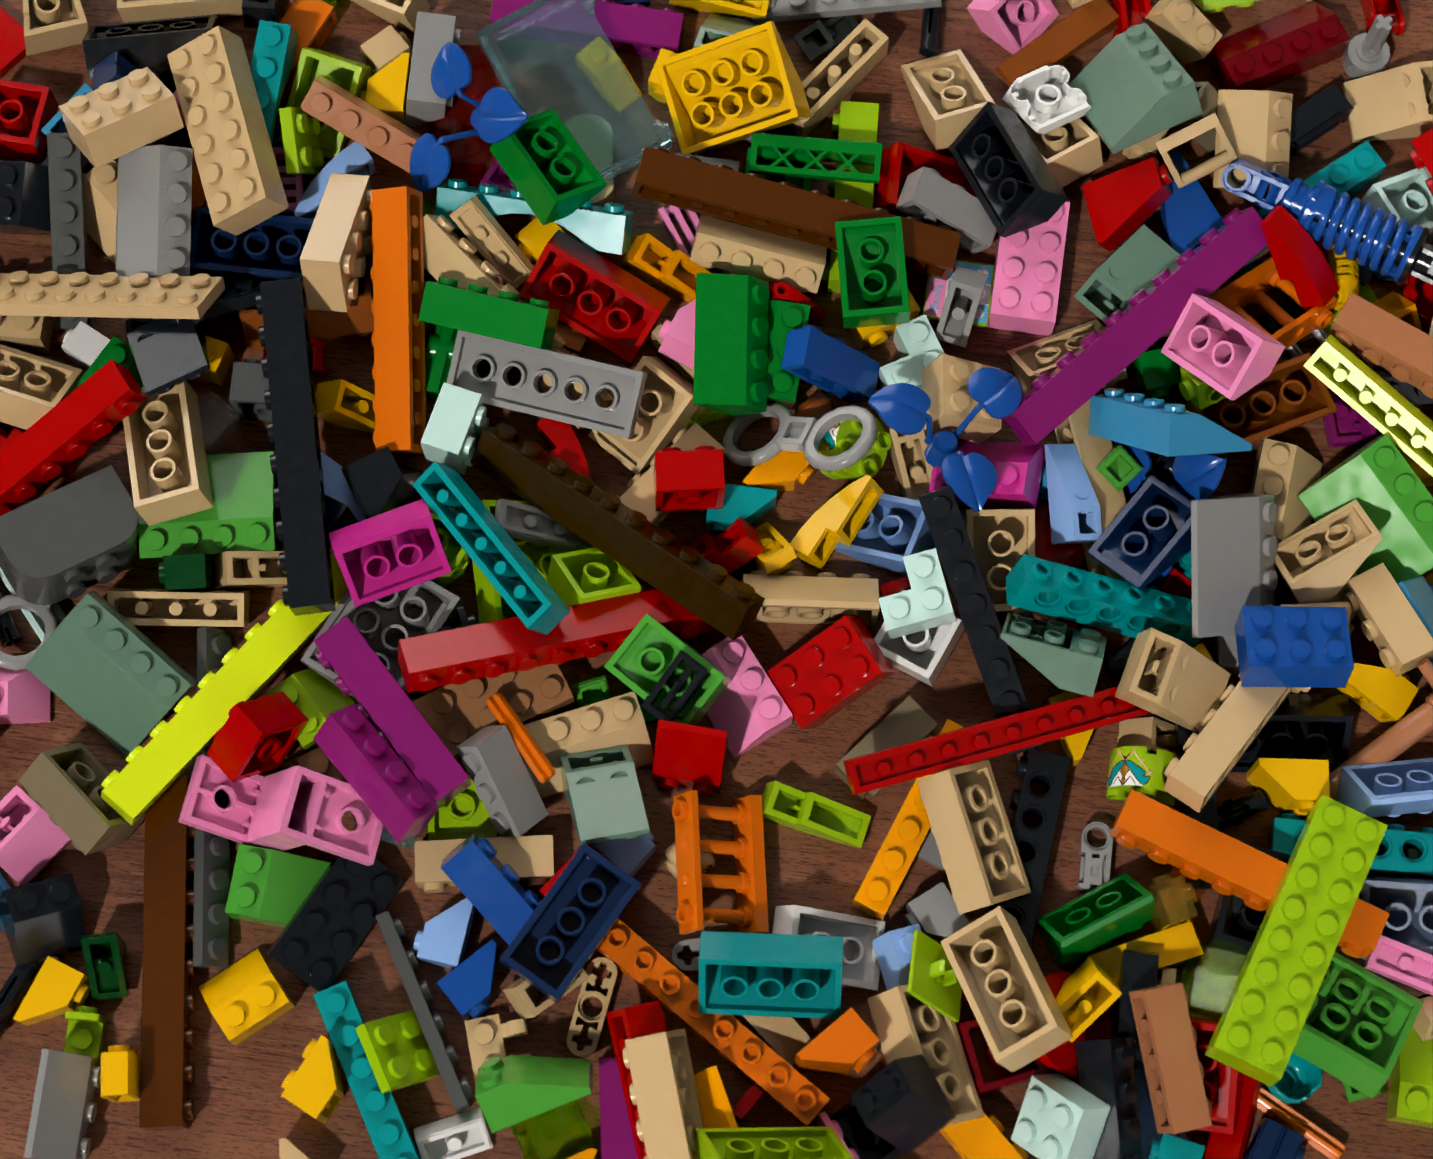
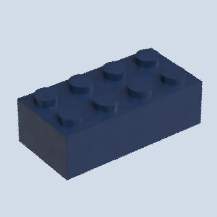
[500,843,641,1004]

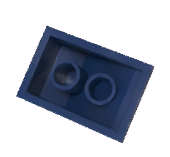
[1087,475,1191,590]

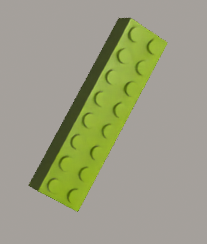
[1205,795,1388,1087]

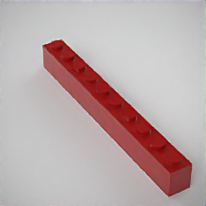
[398,589,720,693]

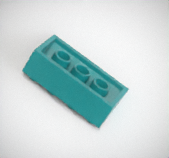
[698,931,843,1019]

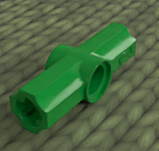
[425,325,458,401]

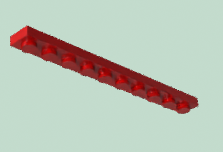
[843,685,1151,795]

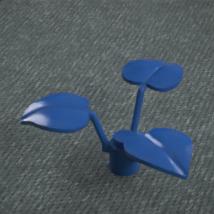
[410,42,530,193]
[868,367,1022,512]
[1112,441,1227,588]

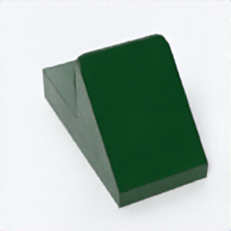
[80,932,130,1001]

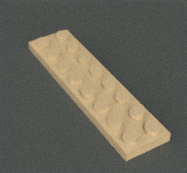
[0,271,225,319]

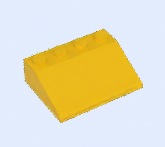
[655,21,812,155]

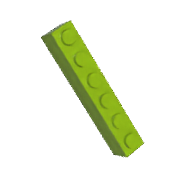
[822,101,879,293]

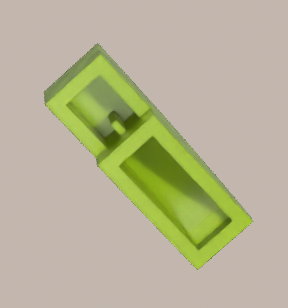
[762,781,871,848]

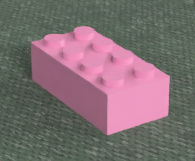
[987,201,1070,336]

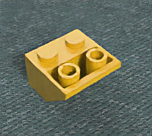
[280,1035,345,1125]

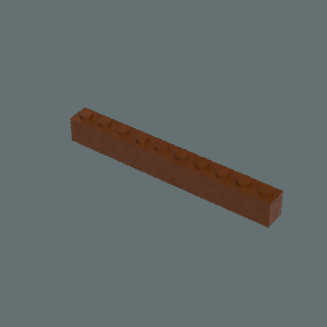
[632,146,962,281]
[139,777,196,1131]

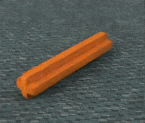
[486,692,555,783]
[1256,1086,1346,1159]

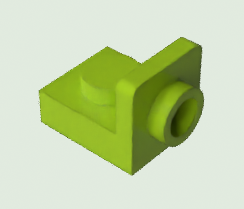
[64,1006,107,1060]

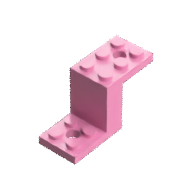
[178,755,383,866]

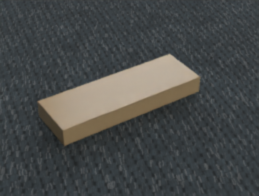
[449,195,534,288]

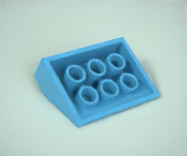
[1089,388,1252,457]

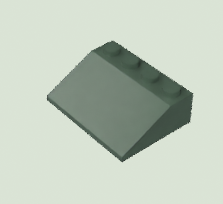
[1069,22,1203,154]
[25,591,197,757]

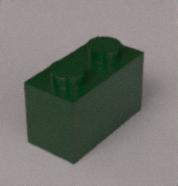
[159,554,215,590]

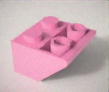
[0,785,71,886]

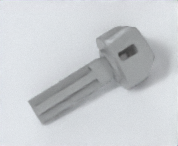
[1343,14,1393,80]

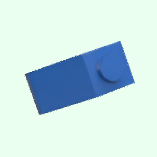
[437,939,499,1020]

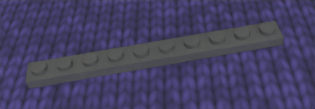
[193,626,232,969]

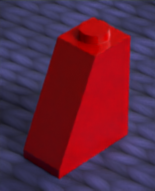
[1082,157,1173,252]

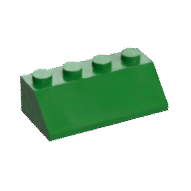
[693,273,770,416]

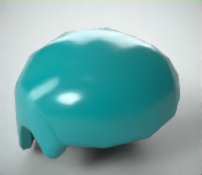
[1266,1053,1322,1104]

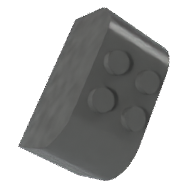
[0,465,139,605]

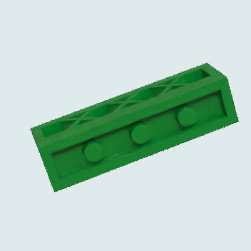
[749,133,883,184]

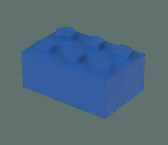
[1235,606,1354,688]

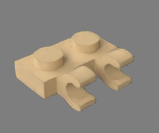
[464,1014,532,1086]

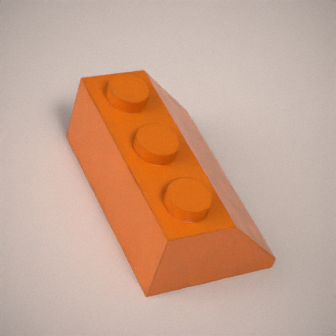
[793,1007,880,1075]

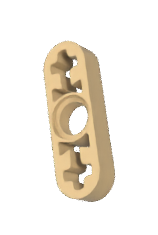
[567,957,618,1058]

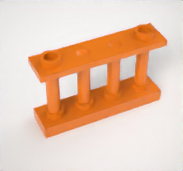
[1208,257,1337,351]
[672,790,769,935]

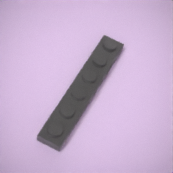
[47,132,90,330]
[375,911,474,1113]

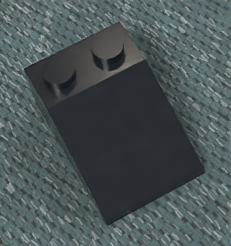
[1206,841,1291,959]

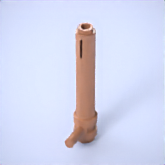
[1329,658,1433,801]

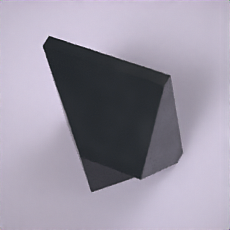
[341,446,424,519]

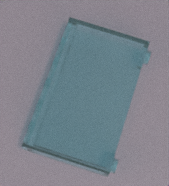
[476,0,674,182]

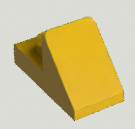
[752,522,797,575]

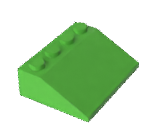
[1296,434,1433,584]
[138,451,280,559]
[1292,951,1423,1099]

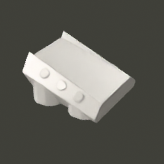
[1002,65,1092,134]

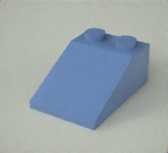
[834,493,936,576]

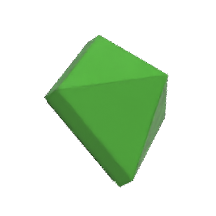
[572,675,611,708]

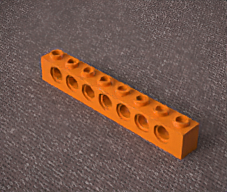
[596,919,830,1127]

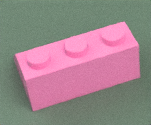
[1161,293,1286,401]
[702,636,793,759]

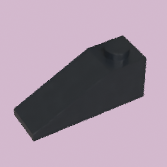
[1112,949,1159,1067]

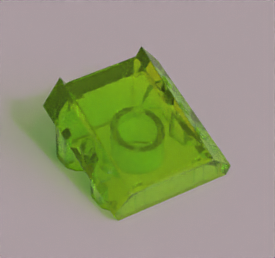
[1180,944,1247,1019]
[510,1100,597,1159]

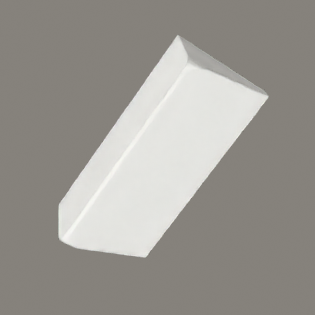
[414,1107,493,1159]

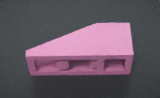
[658,299,696,369]

